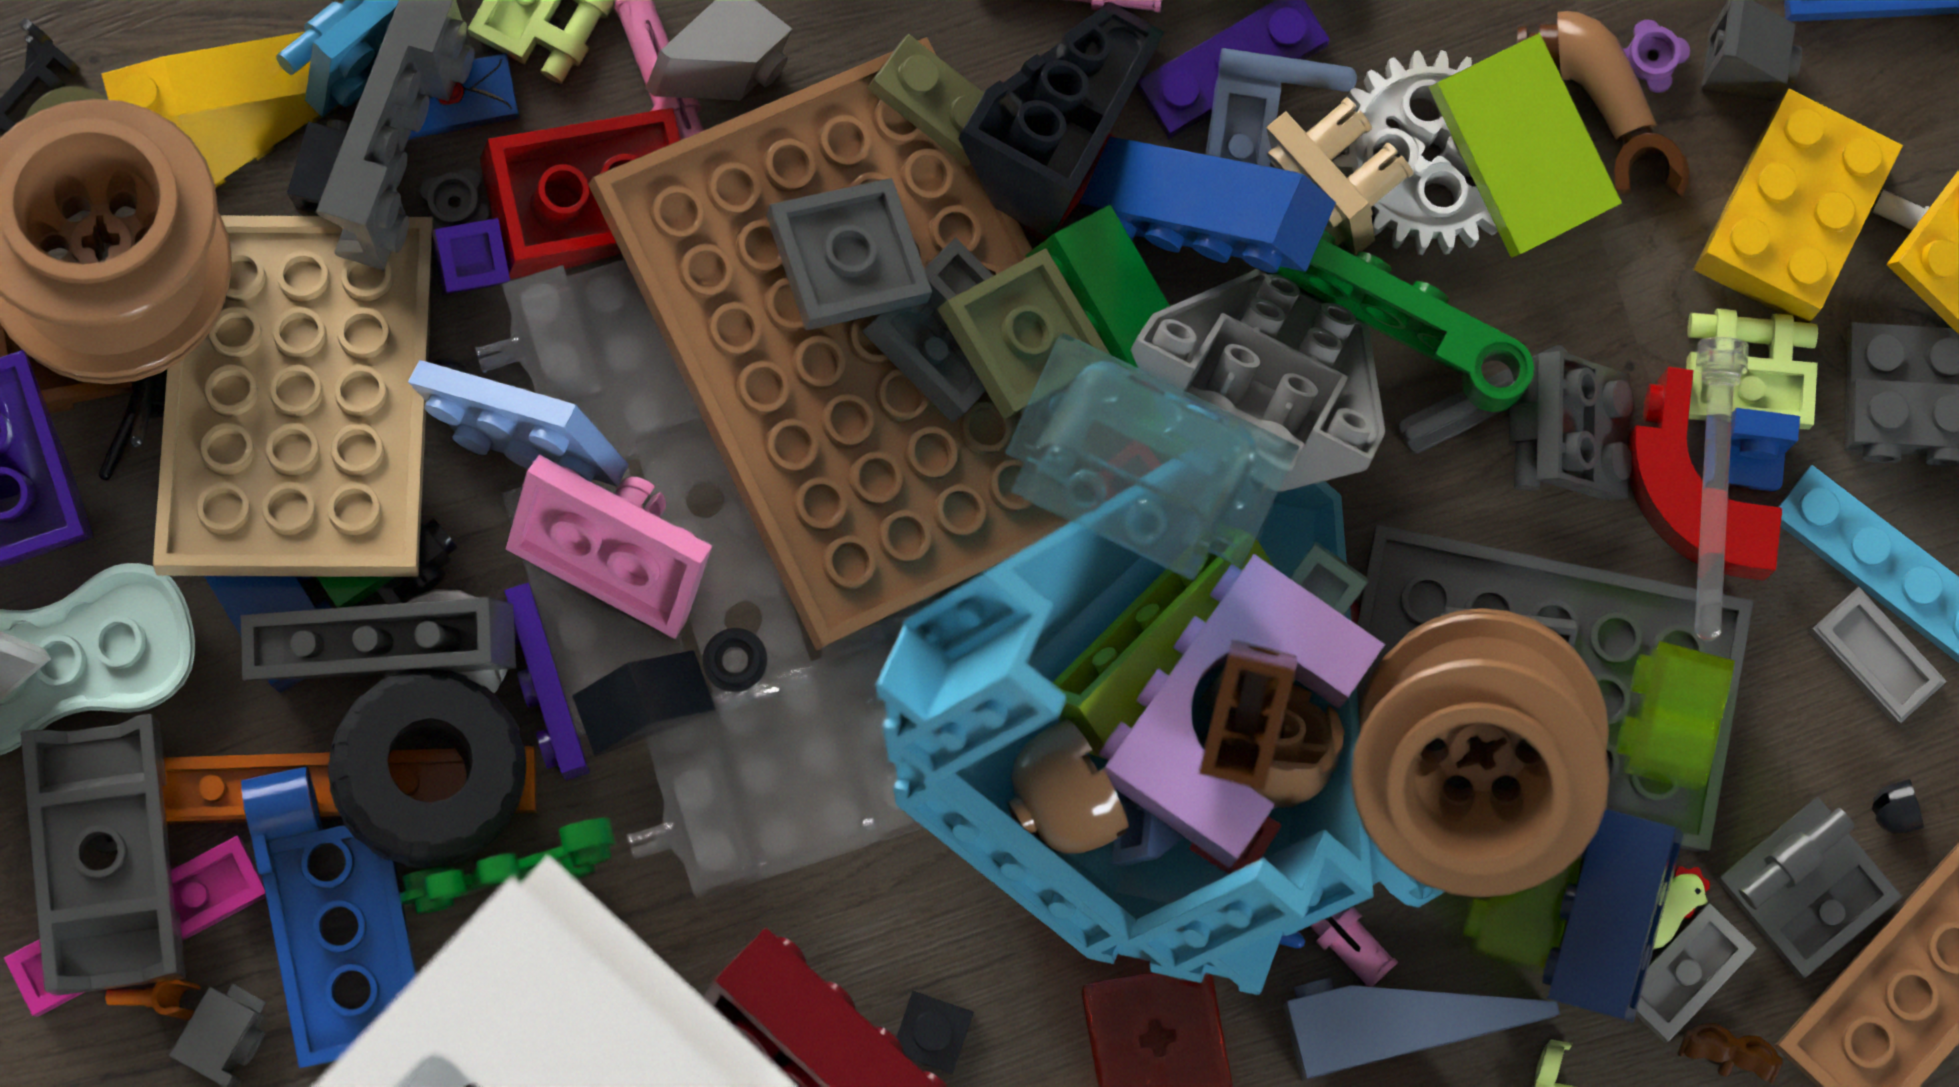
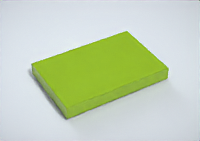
[1428,33,1622,258]

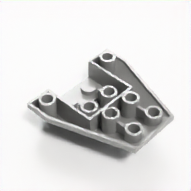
[1131,269,1385,492]

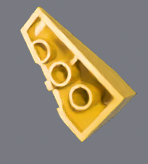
[101,32,341,188]

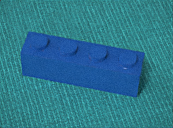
[1079,136,1336,273]

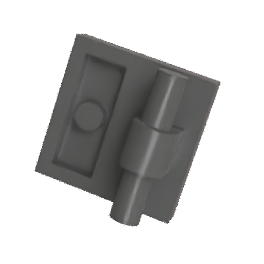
[1509,351,1634,501]
[1716,797,1903,980]

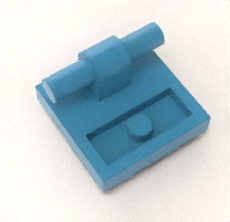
[276,0,399,117]

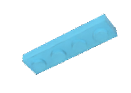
[1778,465,1959,663]

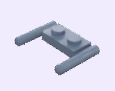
[1206,48,1357,167]

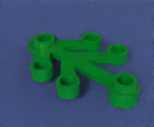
[399,818,616,914]

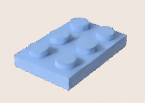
[408,360,629,487]

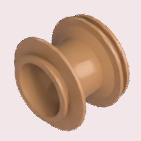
[0,99,232,384]
[1351,608,1609,897]

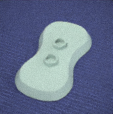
[0,563,195,755]

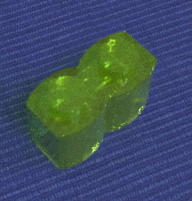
[1616,641,1735,792]

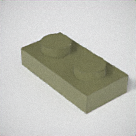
[867,34,984,166]

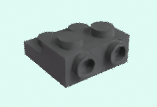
[1844,322,1959,467]

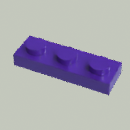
[1136,0,1330,139]
[504,582,590,781]

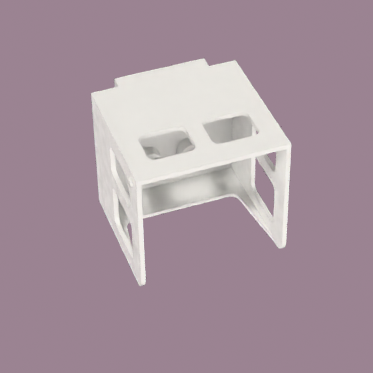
[314,855,797,1087]

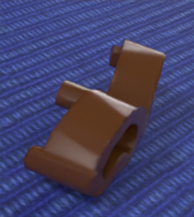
[1677,1022,1783,1084]

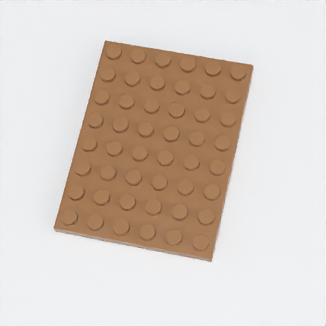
[588,37,1129,651]

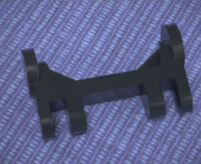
[0,17,80,133]

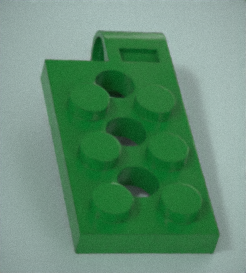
[1265,230,1534,412]

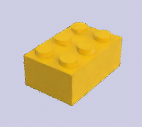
[1693,89,1903,323]

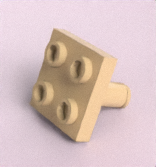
[1266,97,1414,256]

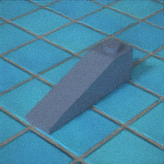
[1282,978,1560,1081]

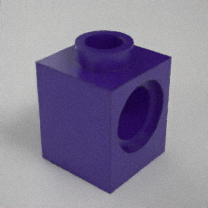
[431,218,510,295]

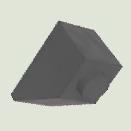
[1701,0,1802,101]

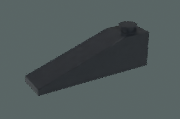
[958,2,1165,238]

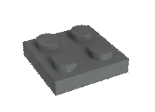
[766,178,932,331]

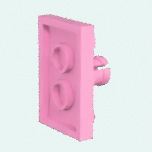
[506,455,712,639]

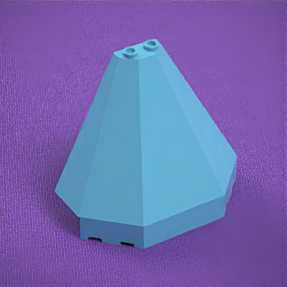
[876,449,1374,995]

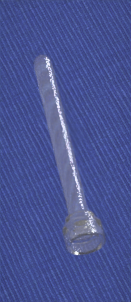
[1695,337,1749,642]

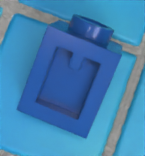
[1717,408,1800,492]

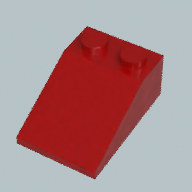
[479,107,681,279]

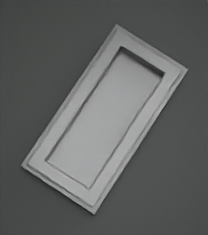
[1809,587,1947,726]

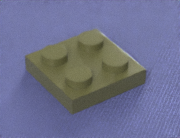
[937,248,1112,420]

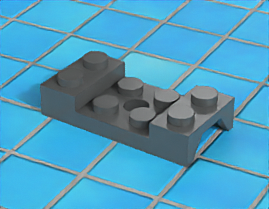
[316,0,474,270]
[21,714,186,996]

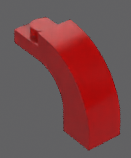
[1628,367,1782,581]

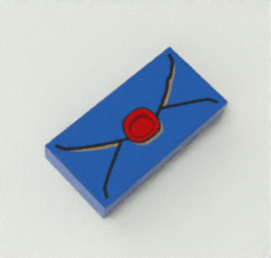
[408,53,520,140]

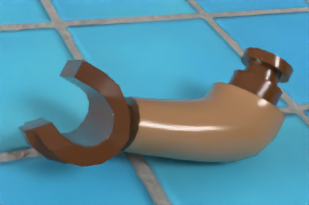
[1517,11,1690,198]

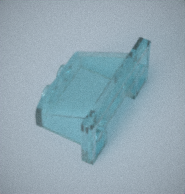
[1005,333,1300,580]

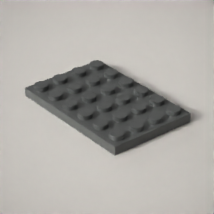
[1357,524,1754,853]

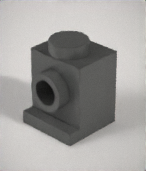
[169,983,267,1087]

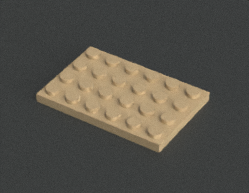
[153,216,434,577]

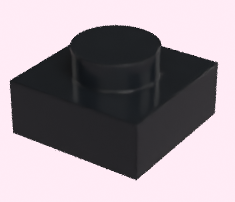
[896,991,974,1075]

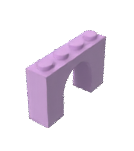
[1099,554,1385,868]

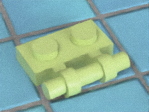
[467,0,616,84]
[1686,309,1818,430]

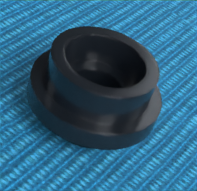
[703,628,768,693]

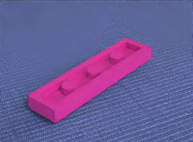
[4,836,266,1017]

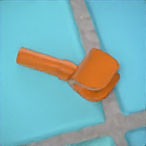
[105,979,201,1021]

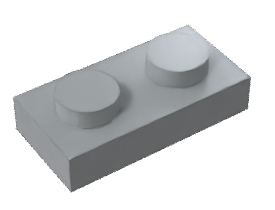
[1636,903,1757,1043]

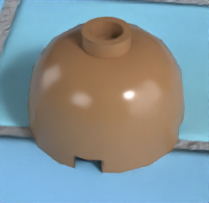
[1225,685,1345,808]
[1006,718,1128,854]

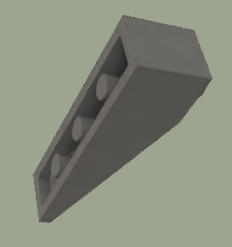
[241,597,516,681]

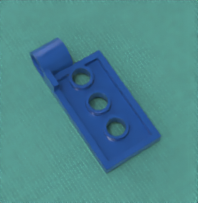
[241,766,418,1068]

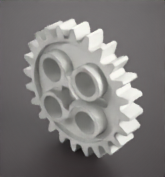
[1333,51,1498,255]

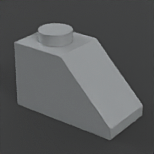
[645,0,792,100]

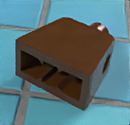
[1199,640,1297,790]

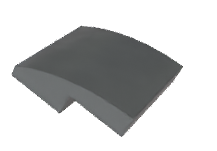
[862,237,994,423]

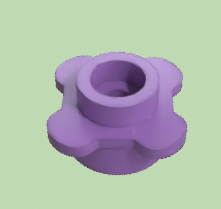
[1623,20,1690,93]

